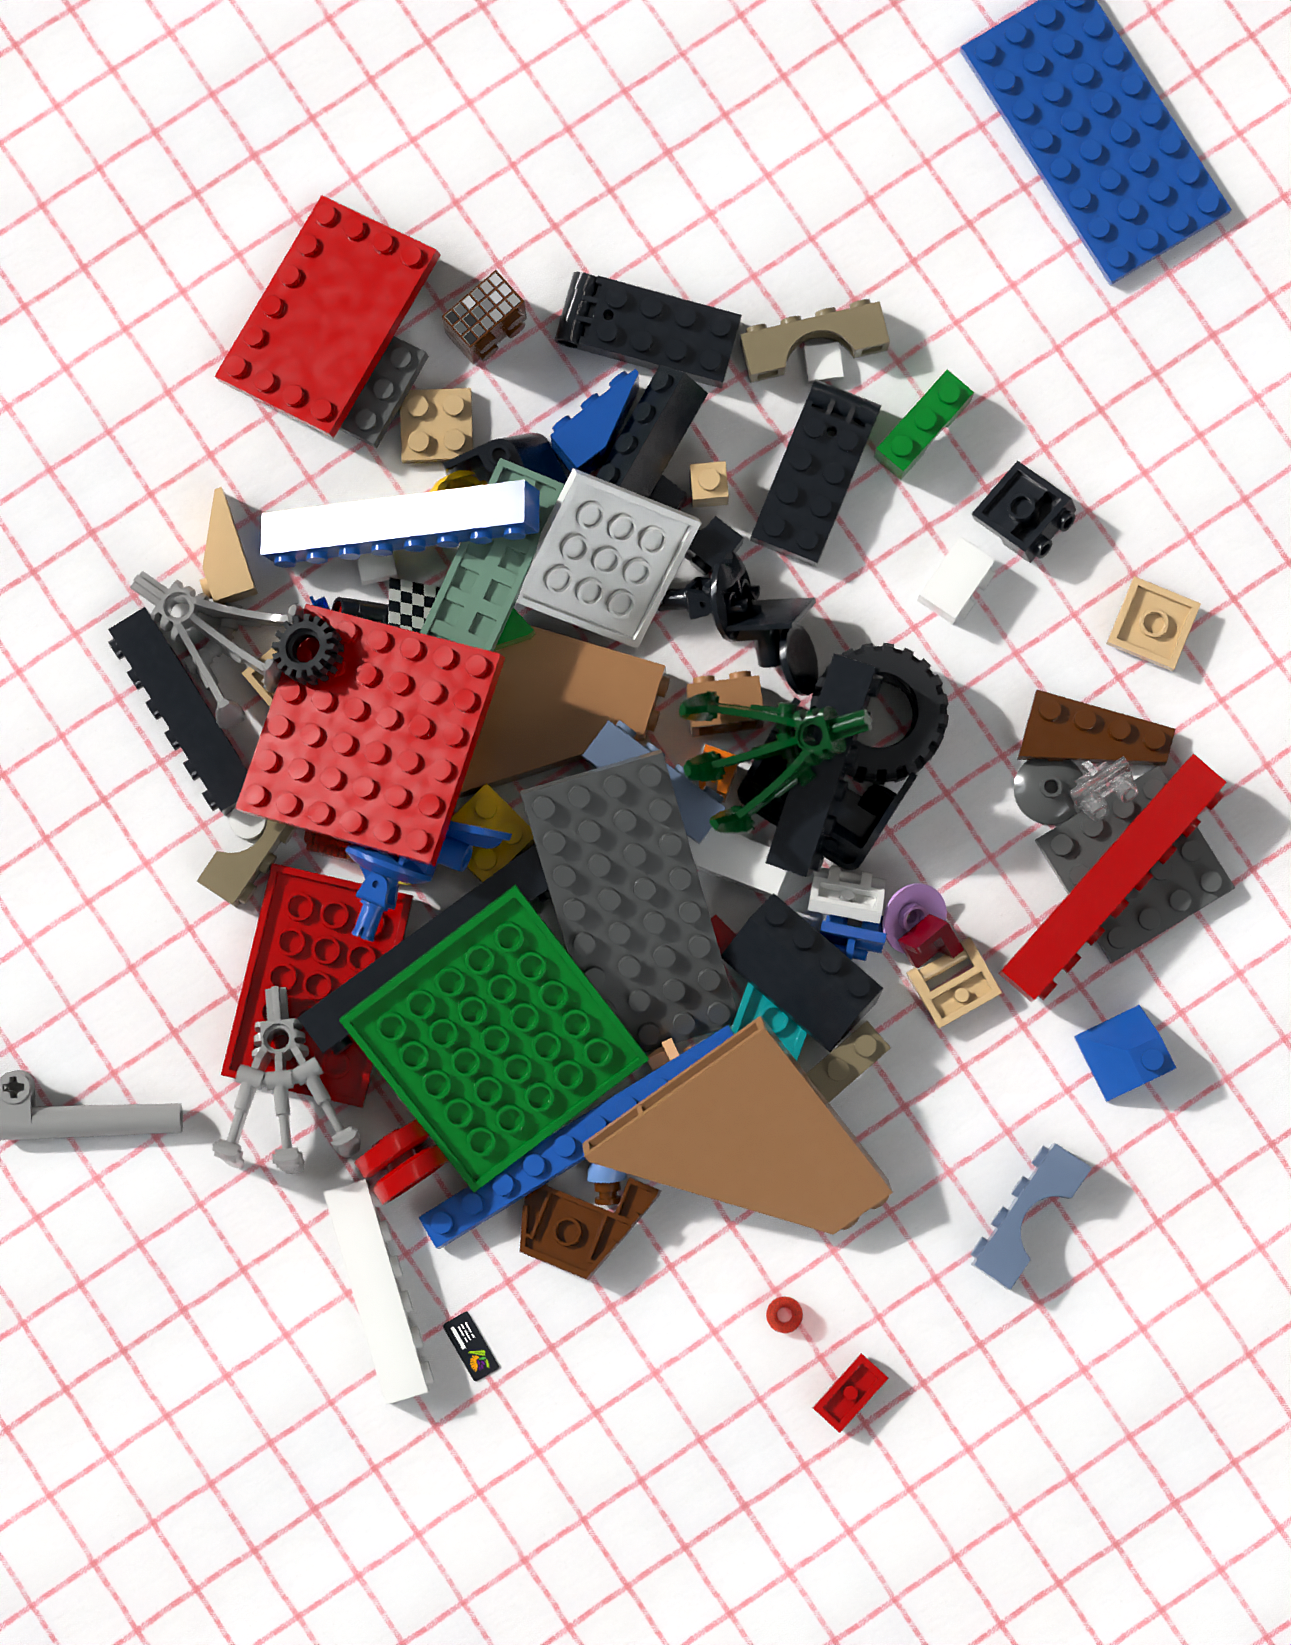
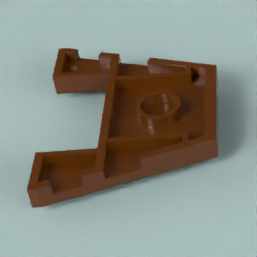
[519,1177,662,1280]

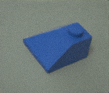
[1074,1005,1176,1102]

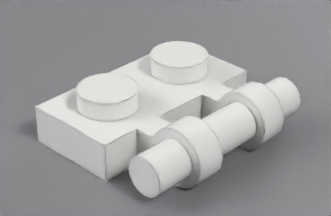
[808,865,886,924]

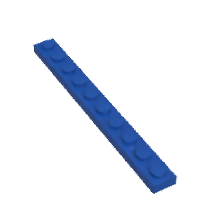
[418,1025,734,1250]

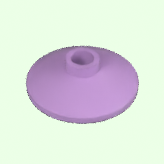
[882,883,947,954]

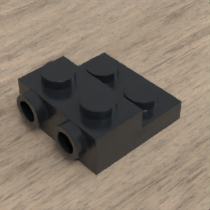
[971,460,1076,563]

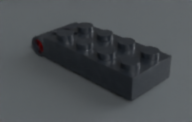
[554,272,742,389]
[750,379,882,568]

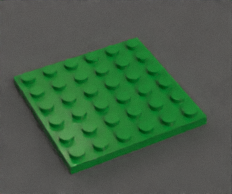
[339,884,649,1193]

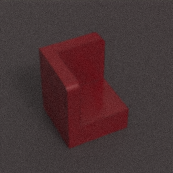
[897,914,964,968]

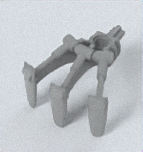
[130,571,304,730]
[212,986,361,1174]

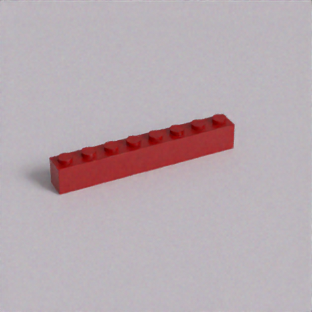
[998,754,1227,1002]

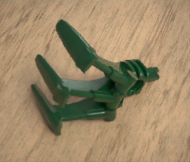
[679,691,873,834]

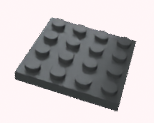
[1035,765,1235,963]

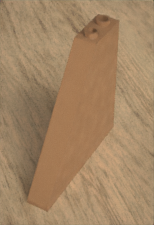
[458,625,671,799]
[582,1016,893,1235]

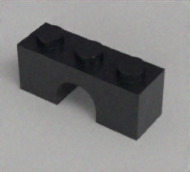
[649,474,744,575]

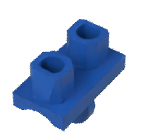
[819,914,887,961]

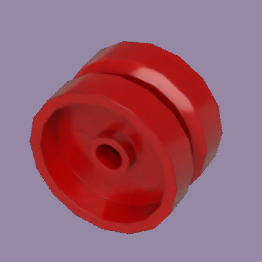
[354,1119,449,1205]

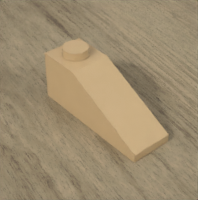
[200,487,258,605]

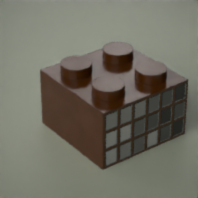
[442,270,527,365]

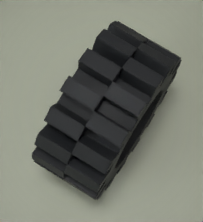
[272,614,344,685]

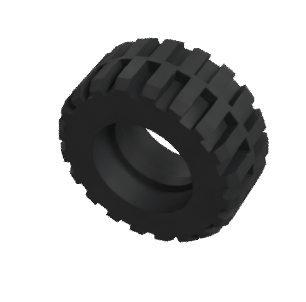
[810,643,949,785]

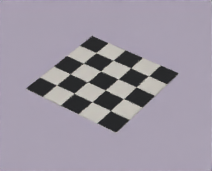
[388,577,441,633]

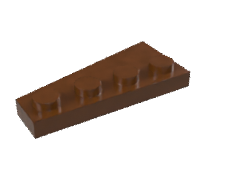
[1017,690,1176,766]

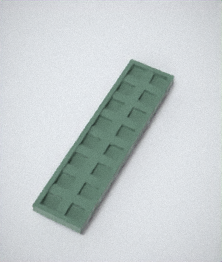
[420,458,565,652]

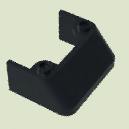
[443,433,567,484]
[737,698,918,870]

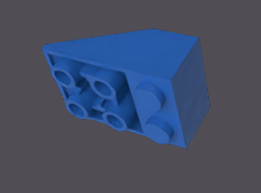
[550,368,639,474]

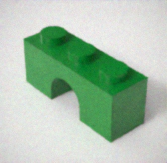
[874,369,974,480]

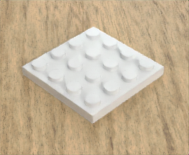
[516,468,701,649]

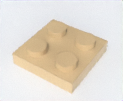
[400,388,473,463]
[1106,576,1201,671]

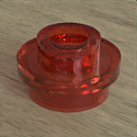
[766,1296,803,1333]

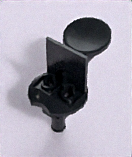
[658,551,818,696]

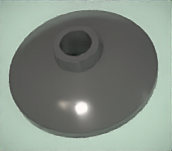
[1013,758,1086,825]

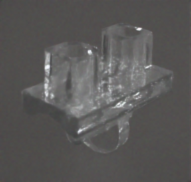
[1069,756,1139,822]

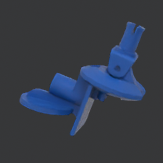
[345,821,512,942]

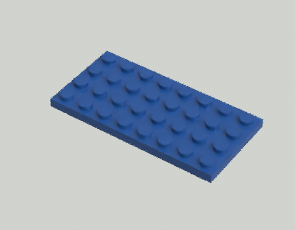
[960,0,1232,285]

